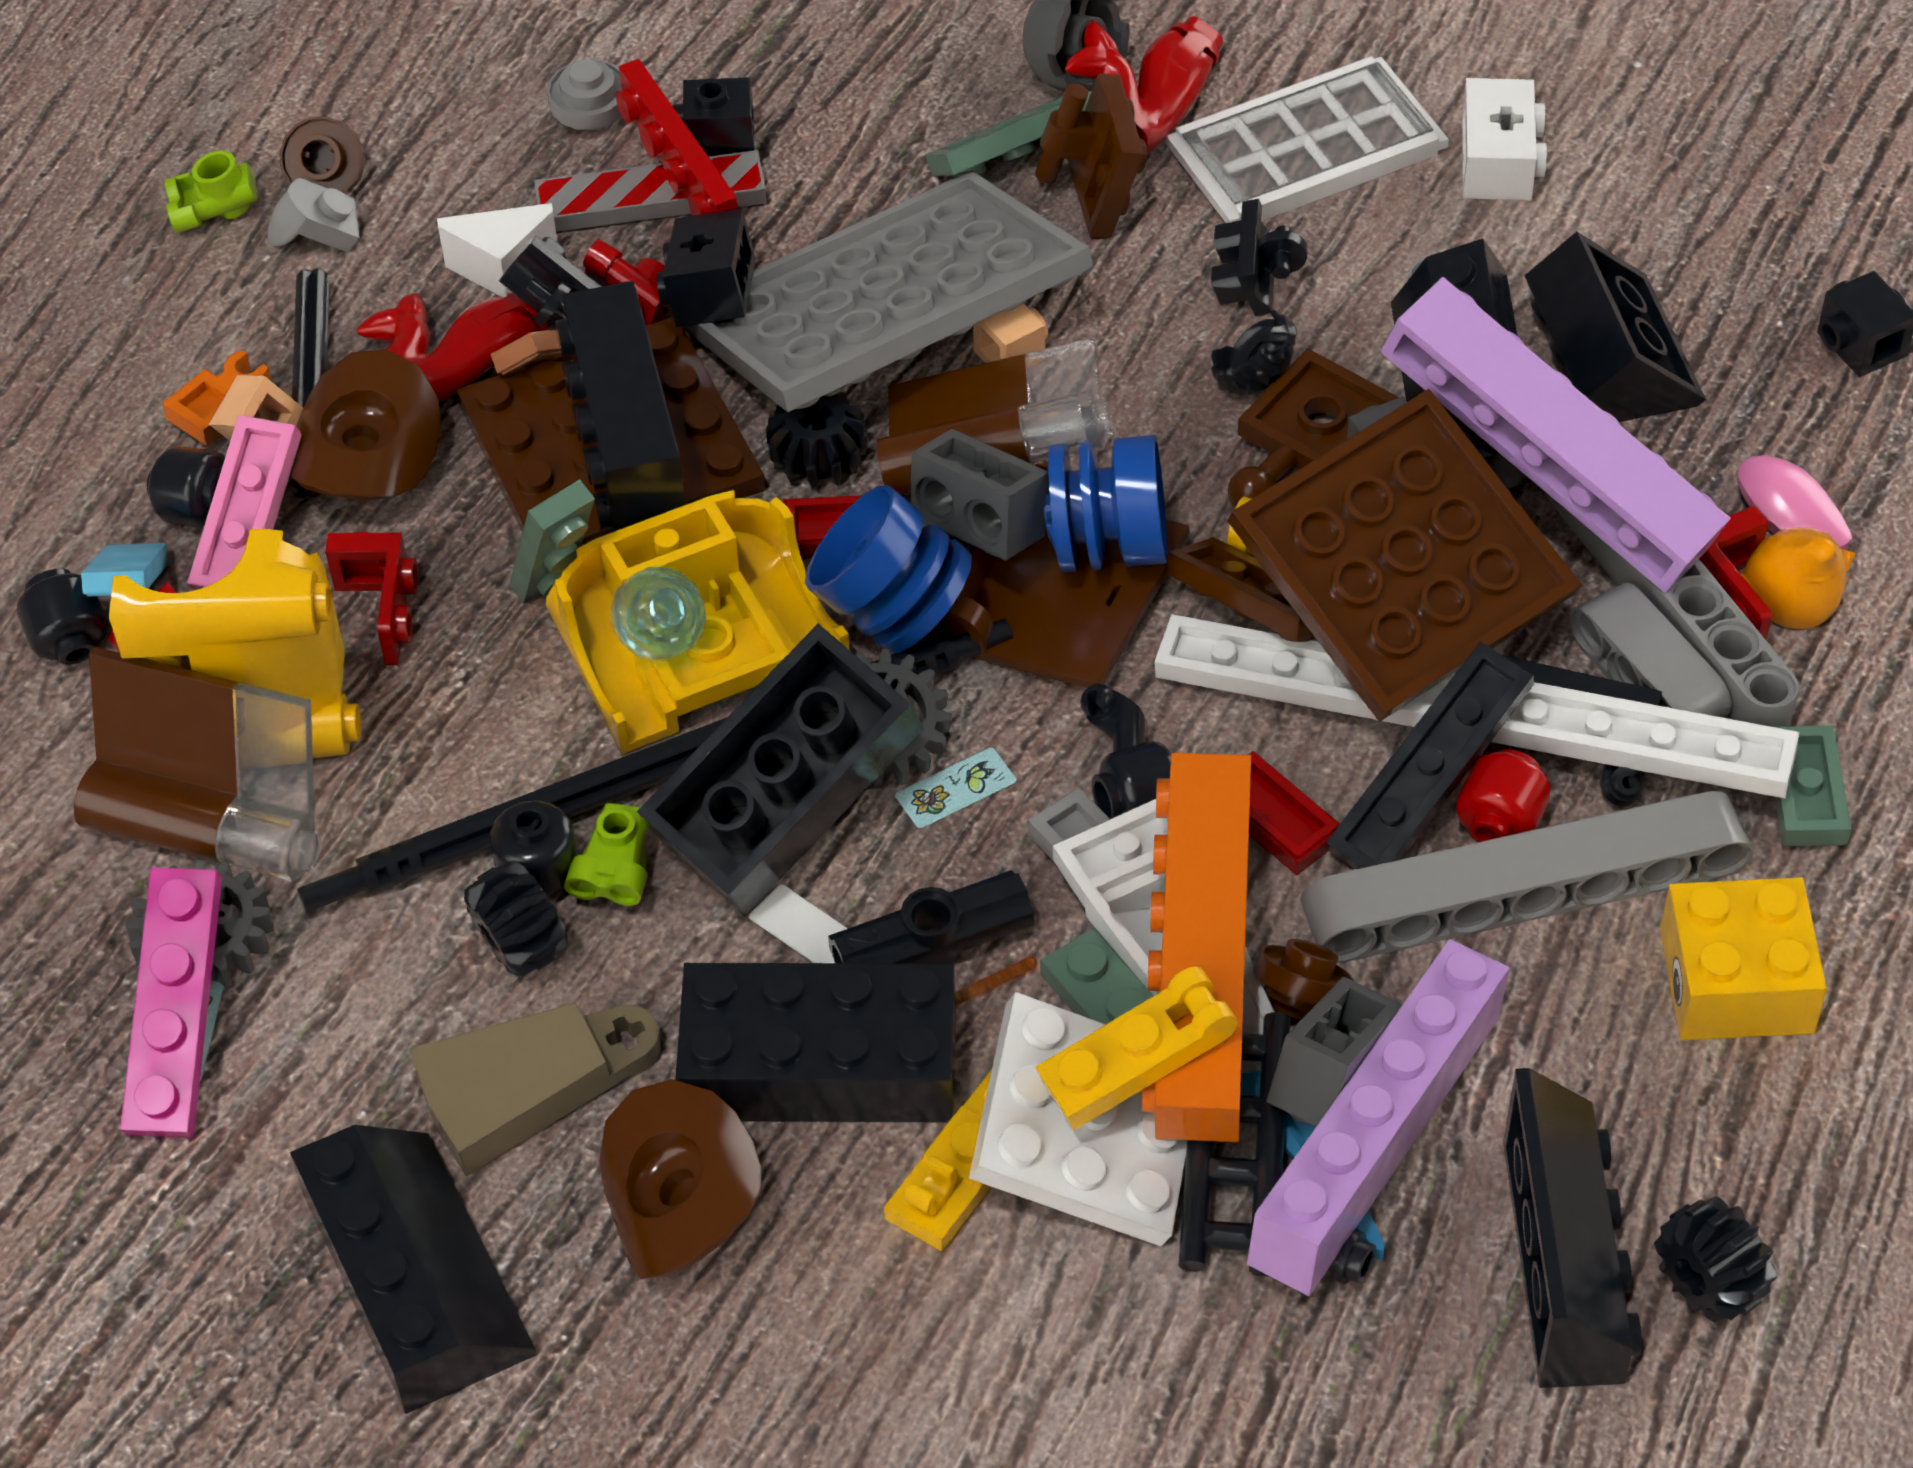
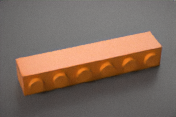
[1142,752,1251,1142]

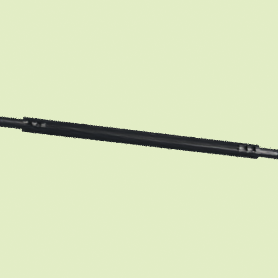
[297,618,1013,913]

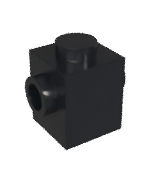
[673,77,755,157]
[1817,271,1913,378]

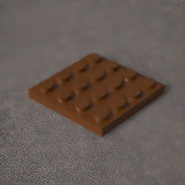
[456,317,766,546]
[1227,389,1582,722]

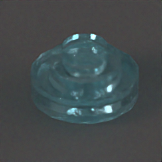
[611,567,706,661]

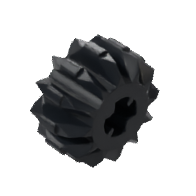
[766,392,868,489]
[464,861,568,977]
[1654,1196,1778,1323]

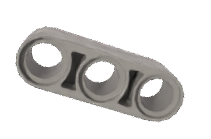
[1569,582,1732,718]

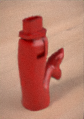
[1065,16,1223,155]
[357,292,553,403]

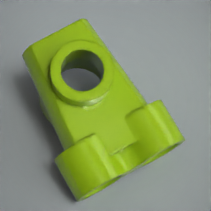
[165,150,258,233]
[564,803,648,906]

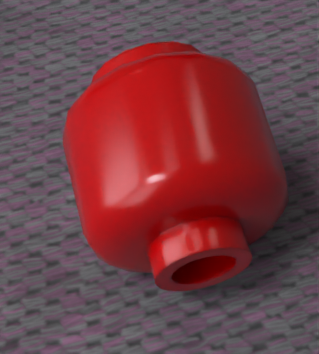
[1456,749,1551,842]

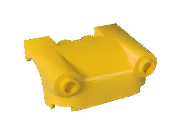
[545,490,849,755]
[109,528,361,767]

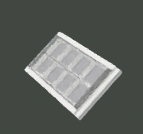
[1166,56,1449,223]

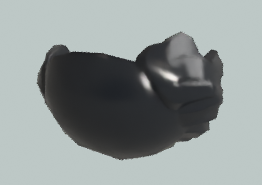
[1211,310,1297,396]

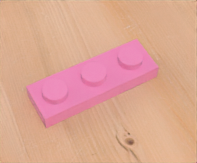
[187,415,302,591]

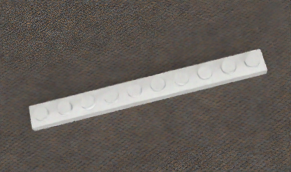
[1154,614,1800,799]

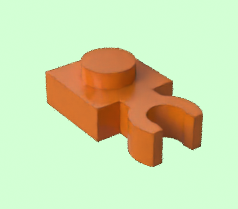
[162,350,272,446]

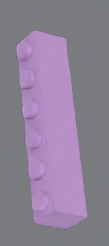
[1380,277,1731,594]
[1247,939,1510,1296]

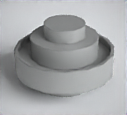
[547,59,622,130]

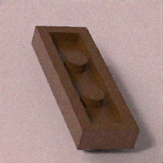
[1167,537,1314,642]

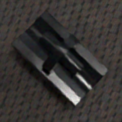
[1211,198,1308,316]
[499,235,610,327]

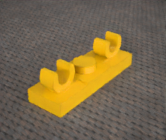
[884,1069,992,1252]

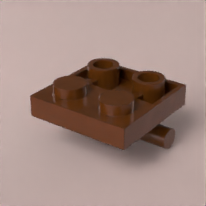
[1035,73,1147,238]

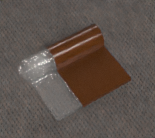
[876,338,1114,495]
[74,647,321,881]

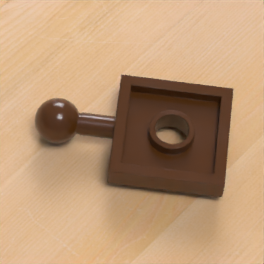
[1227,348,1399,508]

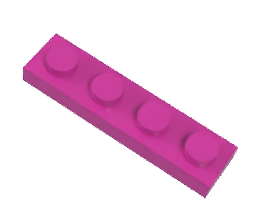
[120,867,223,1138]

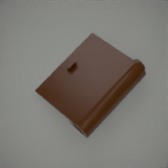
[929,456,1190,688]

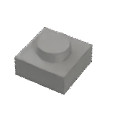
[1028,788,1110,860]

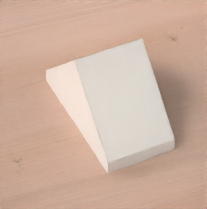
[437,203,558,298]

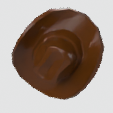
[289,349,441,501]
[599,1079,761,1279]

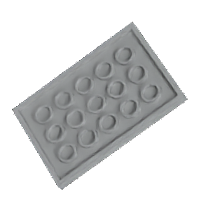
[683,170,1093,412]

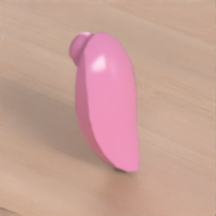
[1737,455,1852,550]

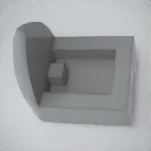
[268,178,360,252]

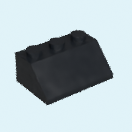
[1524,231,1706,422]

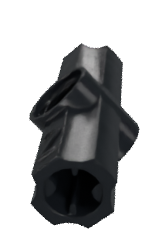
[828,870,1034,965]

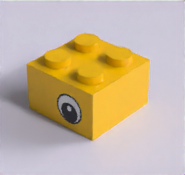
[1660,877,1827,1040]

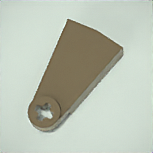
[409,1003,662,1177]

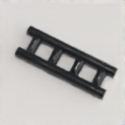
[1178,1012,1291,1276]

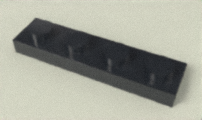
[1326,641,1534,869]

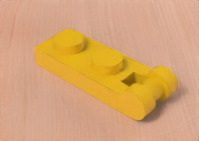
[1035,966,1238,1131]

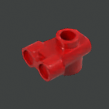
[583,239,667,326]

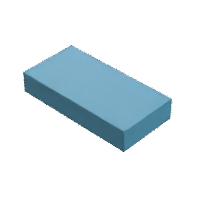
[81,543,169,597]

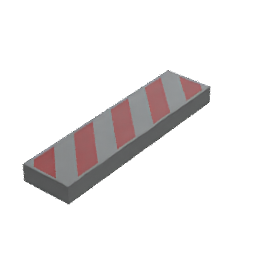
[534,150,767,232]

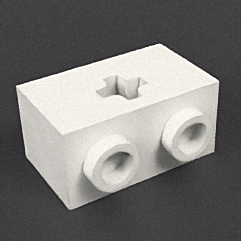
[1462,78,1547,200]

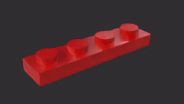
[615,59,738,216]

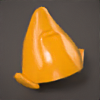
[1741,527,1856,629]

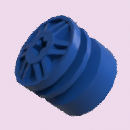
[1044,435,1168,573]
[805,485,972,653]

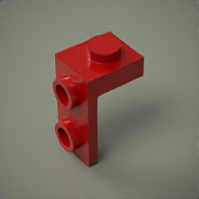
[1699,505,1772,640]
[325,531,418,665]

